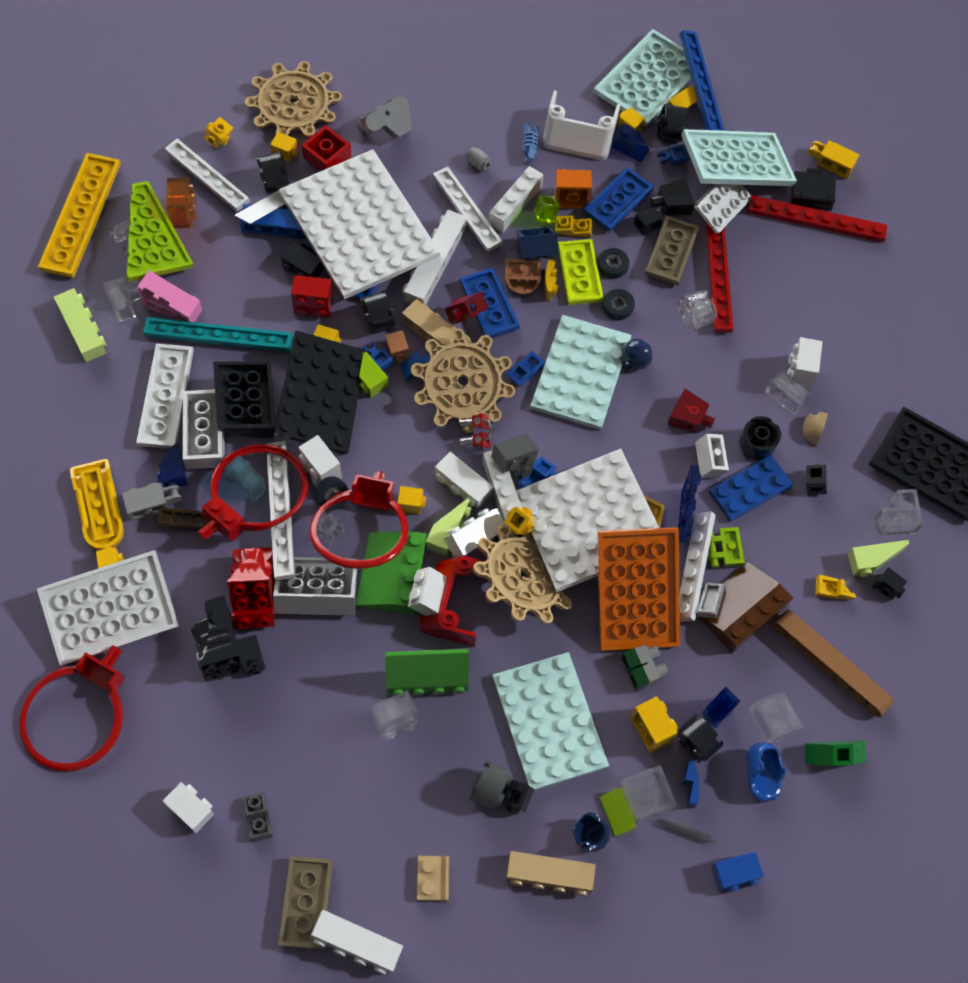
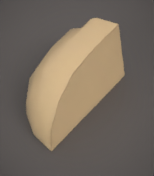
[803,412,828,446]

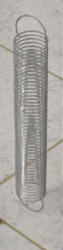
[657,818,717,843]

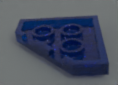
[678,465,701,542]

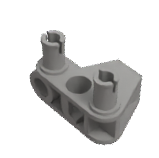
[356,96,412,138]

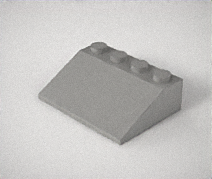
[273,557,358,616]

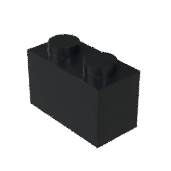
[281,242,324,278]

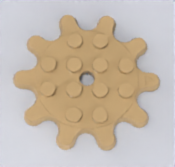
[244,61,342,138]
[411,328,515,433]
[473,525,572,624]

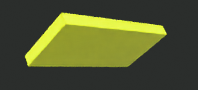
[558,239,604,305]

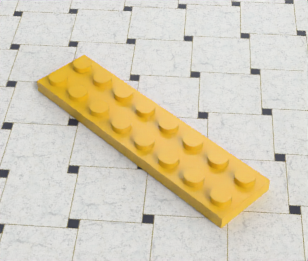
[38,153,121,278]

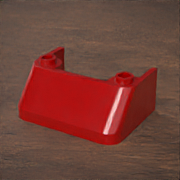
[419,556,486,647]

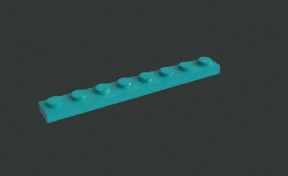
[143,317,293,352]

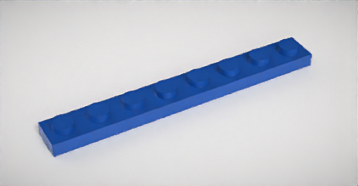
[679,30,724,131]

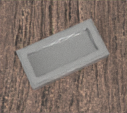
[696,582,725,619]

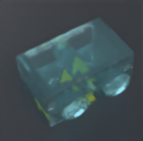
[225,455,268,502]

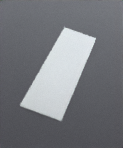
[235,191,286,223]

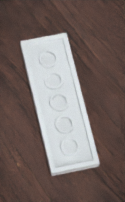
[136,344,194,449]

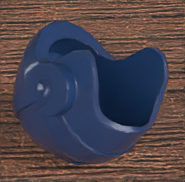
[621,338,653,370]
[573,812,611,853]

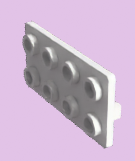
[694,184,751,234]

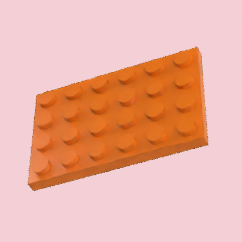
[597,527,680,651]

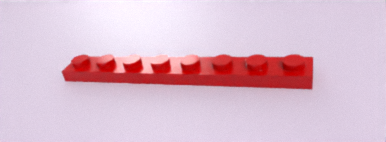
[747,195,888,243]
[705,221,733,333]

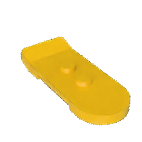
[70,459,124,550]

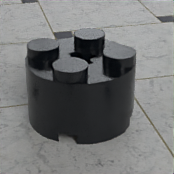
[657,104,689,142]
[256,152,290,192]
[360,291,395,333]
[739,416,781,460]
[676,714,724,763]

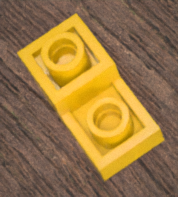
[668,85,698,108]
[555,215,593,237]
[544,259,558,301]

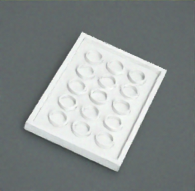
[37,550,180,666]

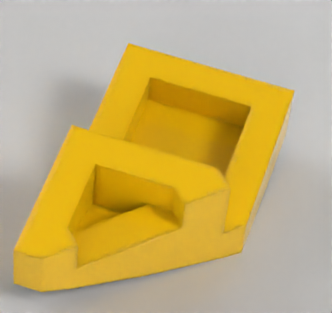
[815,575,856,600]

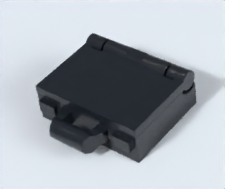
[790,167,836,211]

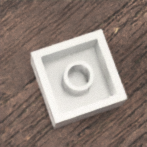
[786,337,823,391]
[298,435,342,486]

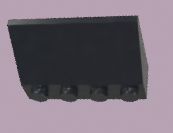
[213,361,276,438]

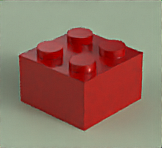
[301,125,352,172]
[291,275,333,318]

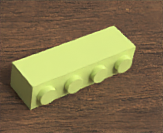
[54,288,107,362]

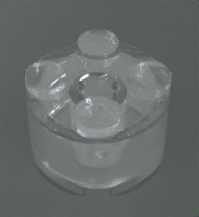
[677,290,717,331]

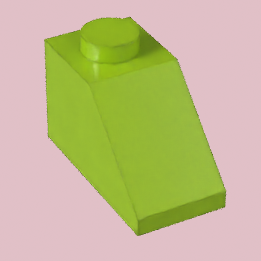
[359,352,389,398]

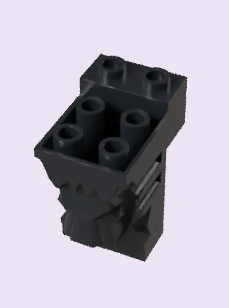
[191,595,266,679]

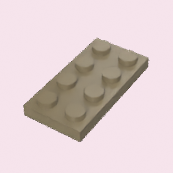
[645,216,700,286]
[278,856,333,950]

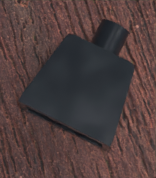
[650,178,695,216]

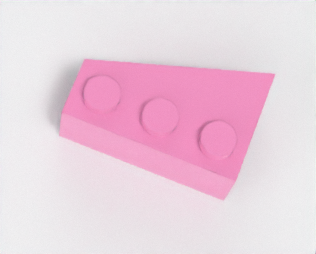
[137,270,202,322]

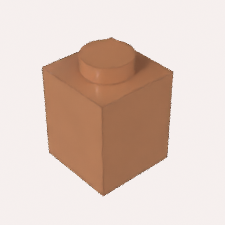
[385,330,409,362]

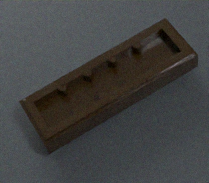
[156,507,216,533]

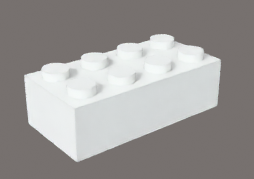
[183,389,225,469]

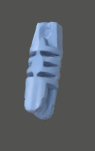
[522,122,539,164]

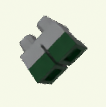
[621,645,668,692]

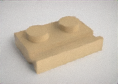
[417,856,449,901]

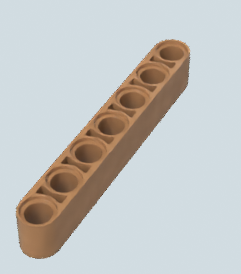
[773,610,894,717]

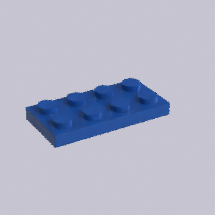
[583,167,654,232]
[460,268,520,338]
[709,455,793,522]

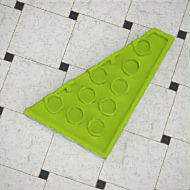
[126,181,194,282]

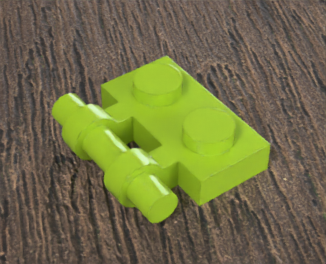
[707,527,745,568]

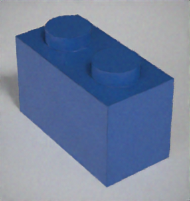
[711,851,764,893]

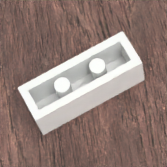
[435,452,493,510]
[443,508,505,558]

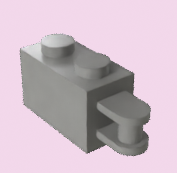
[122,482,182,521]

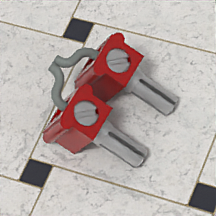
[459,413,495,449]

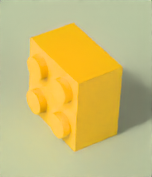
[630,696,678,754]

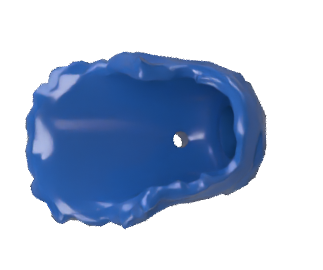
[747,742,787,802]

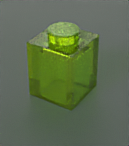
[533,195,560,224]

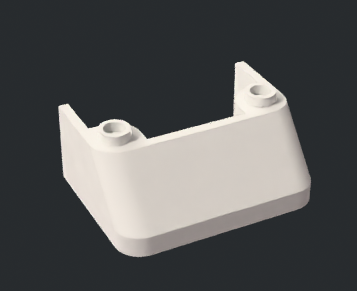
[542,90,620,160]

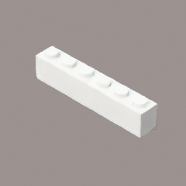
[402,210,467,304]

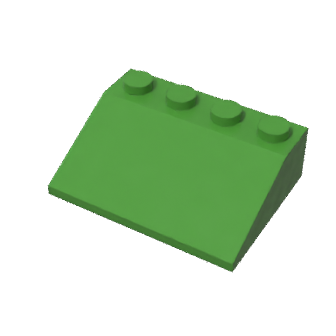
[356,531,427,615]
[385,649,469,697]

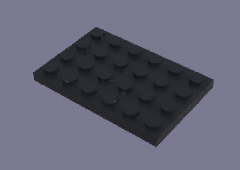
[274,330,367,454]
[868,406,968,521]

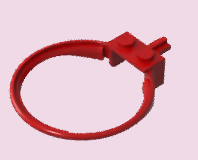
[197,444,308,542]
[309,471,408,569]
[19,645,125,771]

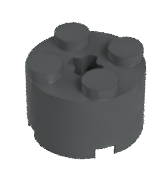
[469,760,513,810]

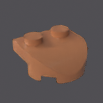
[505,259,541,294]

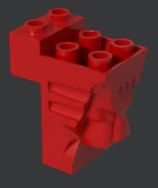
[227,547,275,629]

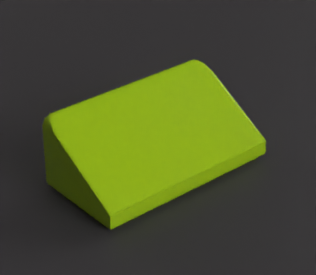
[599,788,636,837]

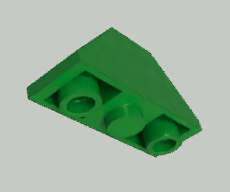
[804,740,866,766]

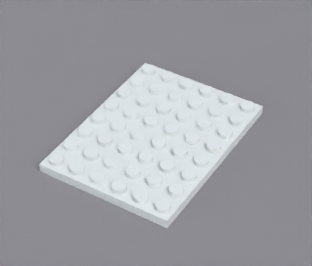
[279,149,440,300]

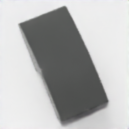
[243,792,273,842]

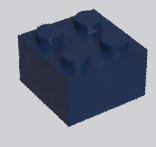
[516,227,558,260]

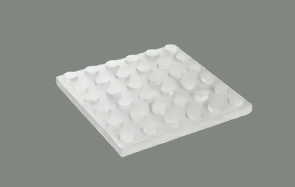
[516,449,659,592]

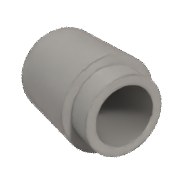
[466,147,491,172]

